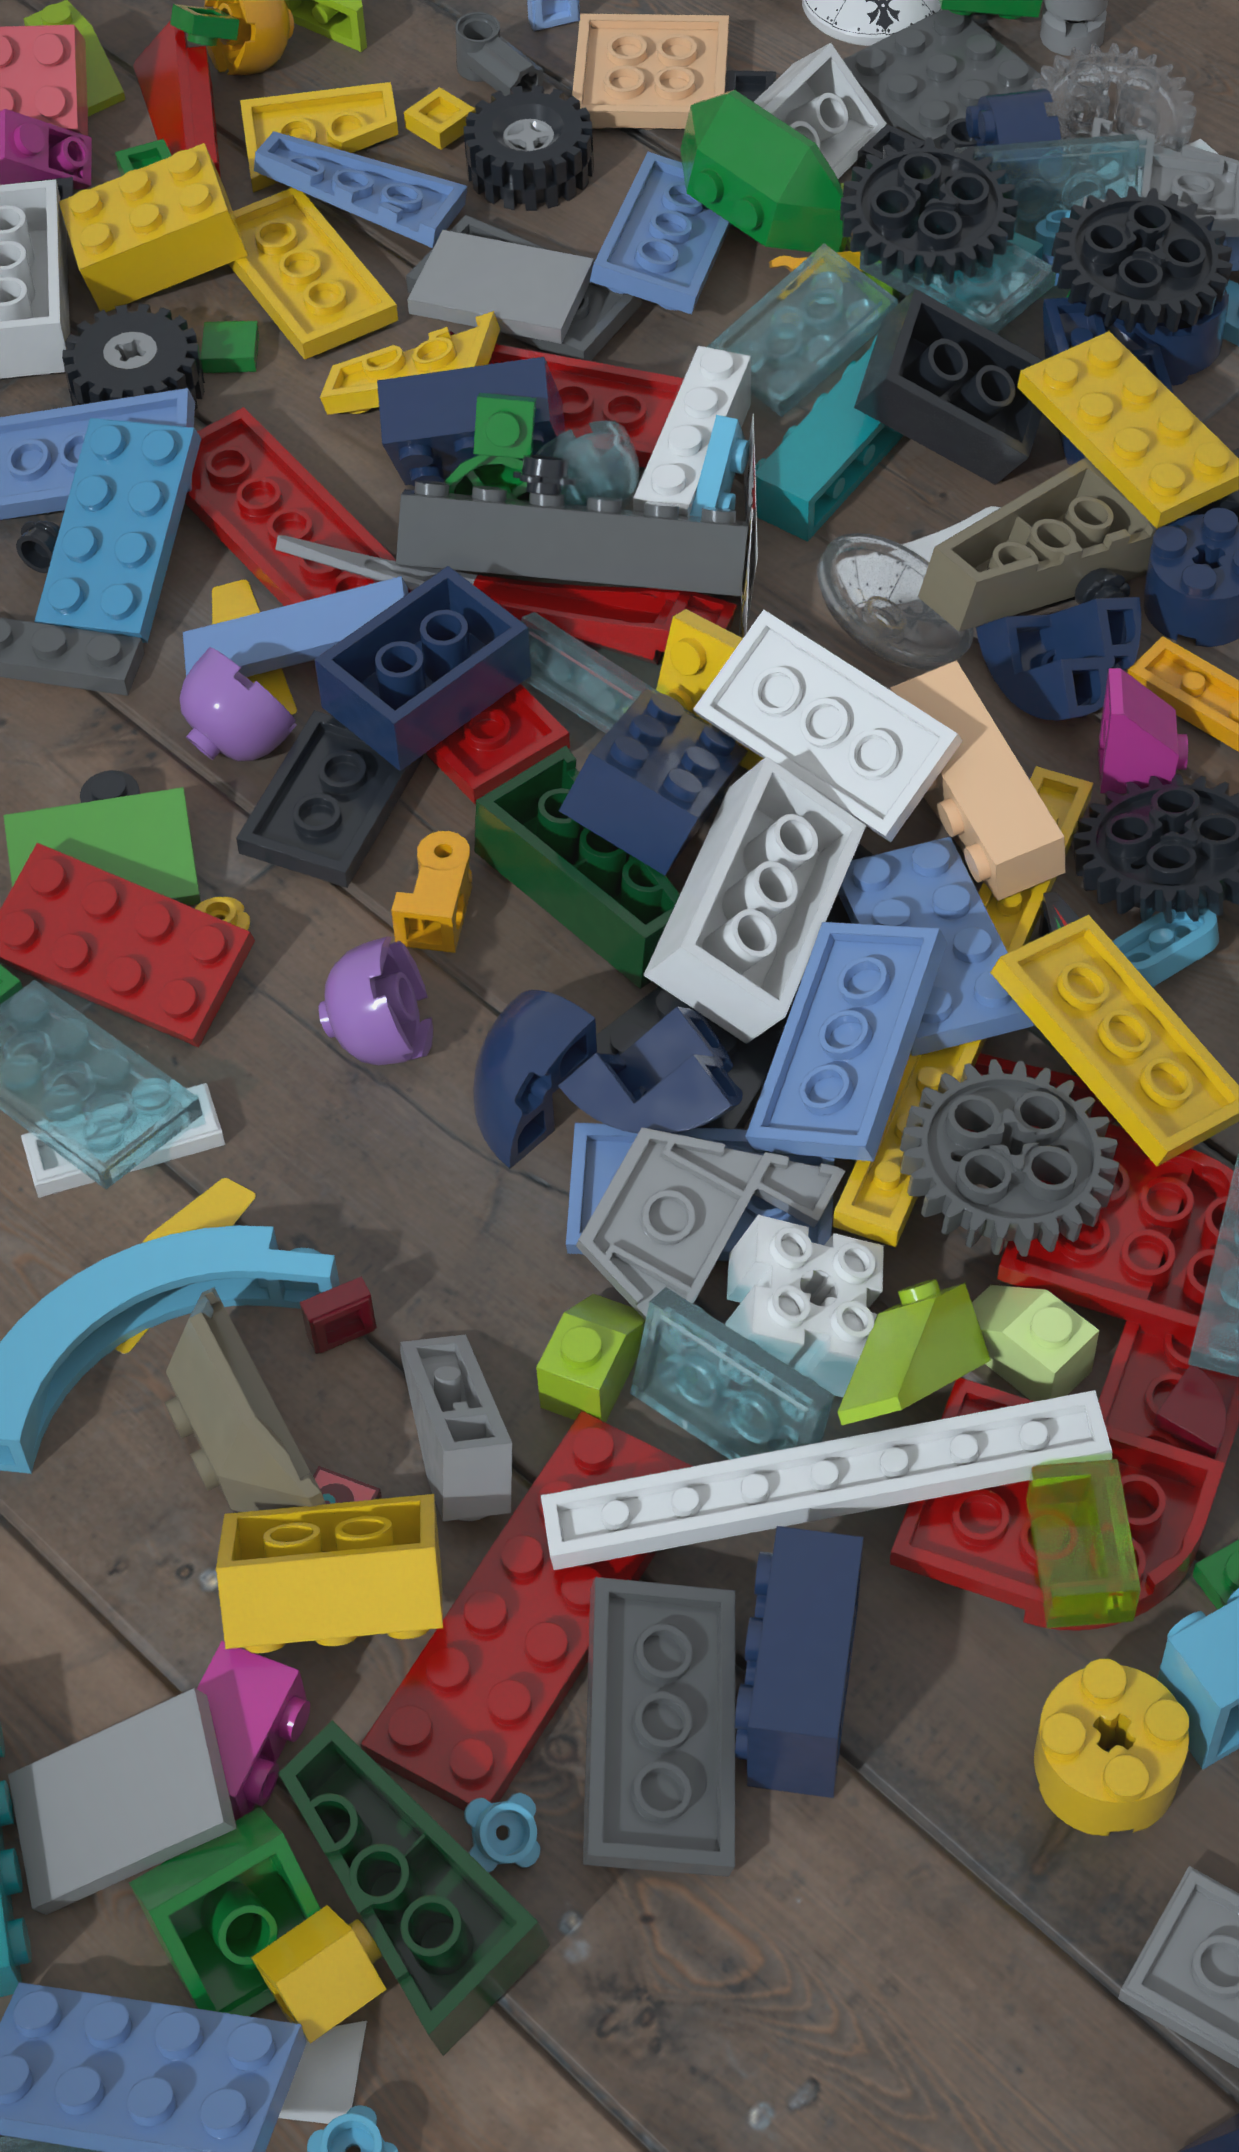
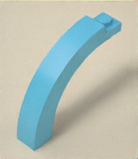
[0,1225,340,1474]

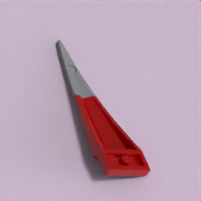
[275,535,737,665]

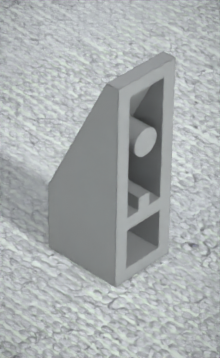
[400,1334,512,1521]

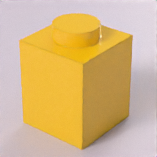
[251,1905,387,2044]

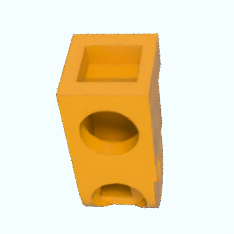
[391,831,472,953]

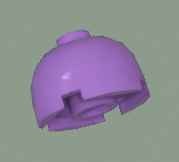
[179,647,297,761]
[319,936,433,1065]

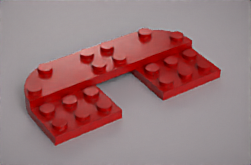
[890,1124,1239,1631]

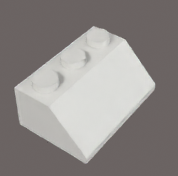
[754,43,887,179]

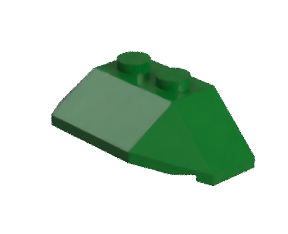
[680,90,848,254]

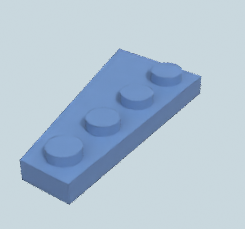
[254,131,467,248]

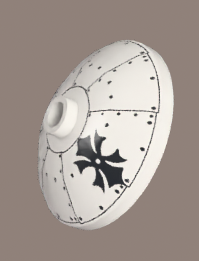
[802,0,942,46]

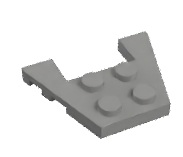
[1082,117,1239,237]
[576,1128,845,1398]

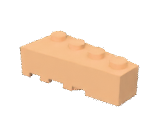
[890,660,1066,901]

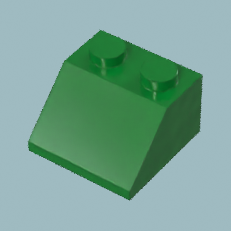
[129,1807,321,2016]

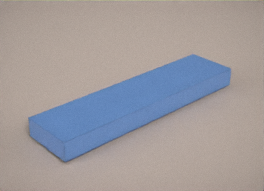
[183,576,408,677]

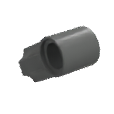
[455,12,543,96]

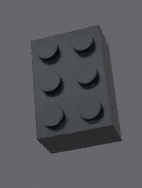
[854,289,1043,485]

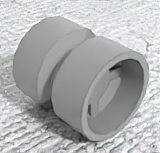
[1040,0,1108,57]

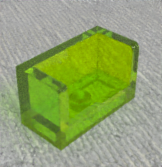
[1026,1459,1141,1628]

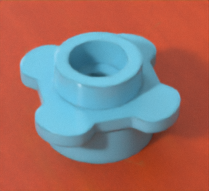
[464,1793,540,1872]
[307,2105,398,2152]

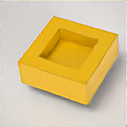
[404,87,476,150]

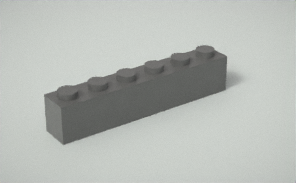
[396,481,748,596]

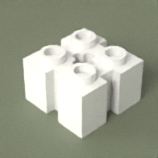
[723,1215,883,1397]

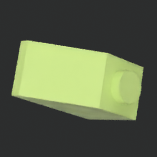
[972,1285,1099,1402]

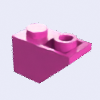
[0,109,92,189]
[197,1641,310,1821]

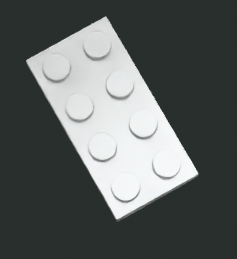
[693,609,963,842]

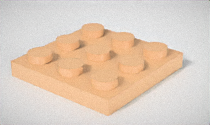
[572,14,729,130]

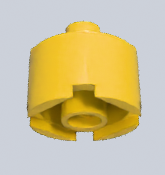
[1034,1659,1189,1836]

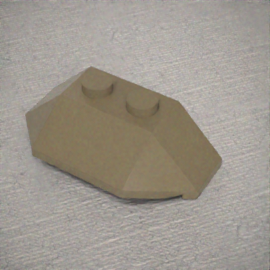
[164,1287,325,1512]

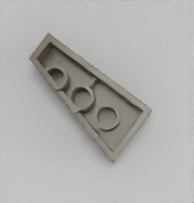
[918,457,1169,632]

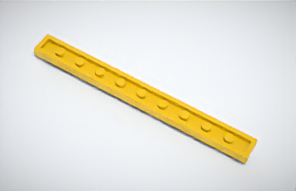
[832,766,1093,1247]

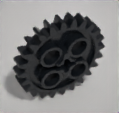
[840,137,1018,285]
[1051,186,1233,335]
[1073,774,1239,923]

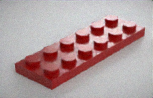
[361,1411,693,1811]

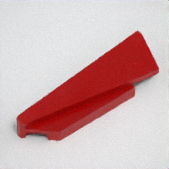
[133,20,221,179]

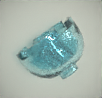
[535,421,640,509]

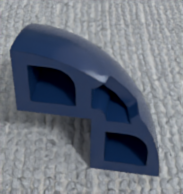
[976,597,1141,720]
[473,990,597,1169]
[558,1007,743,1134]

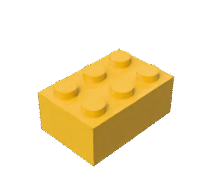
[59,143,248,312]
[216,1494,443,1653]

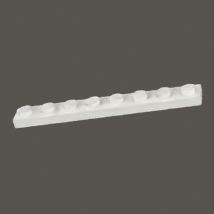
[541,1390,1112,1570]

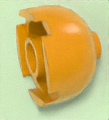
[204,0,294,75]

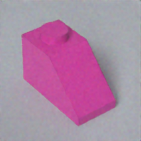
[1098,668,1188,794]

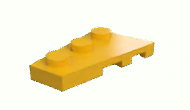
[240,82,399,192]
[320,311,500,415]

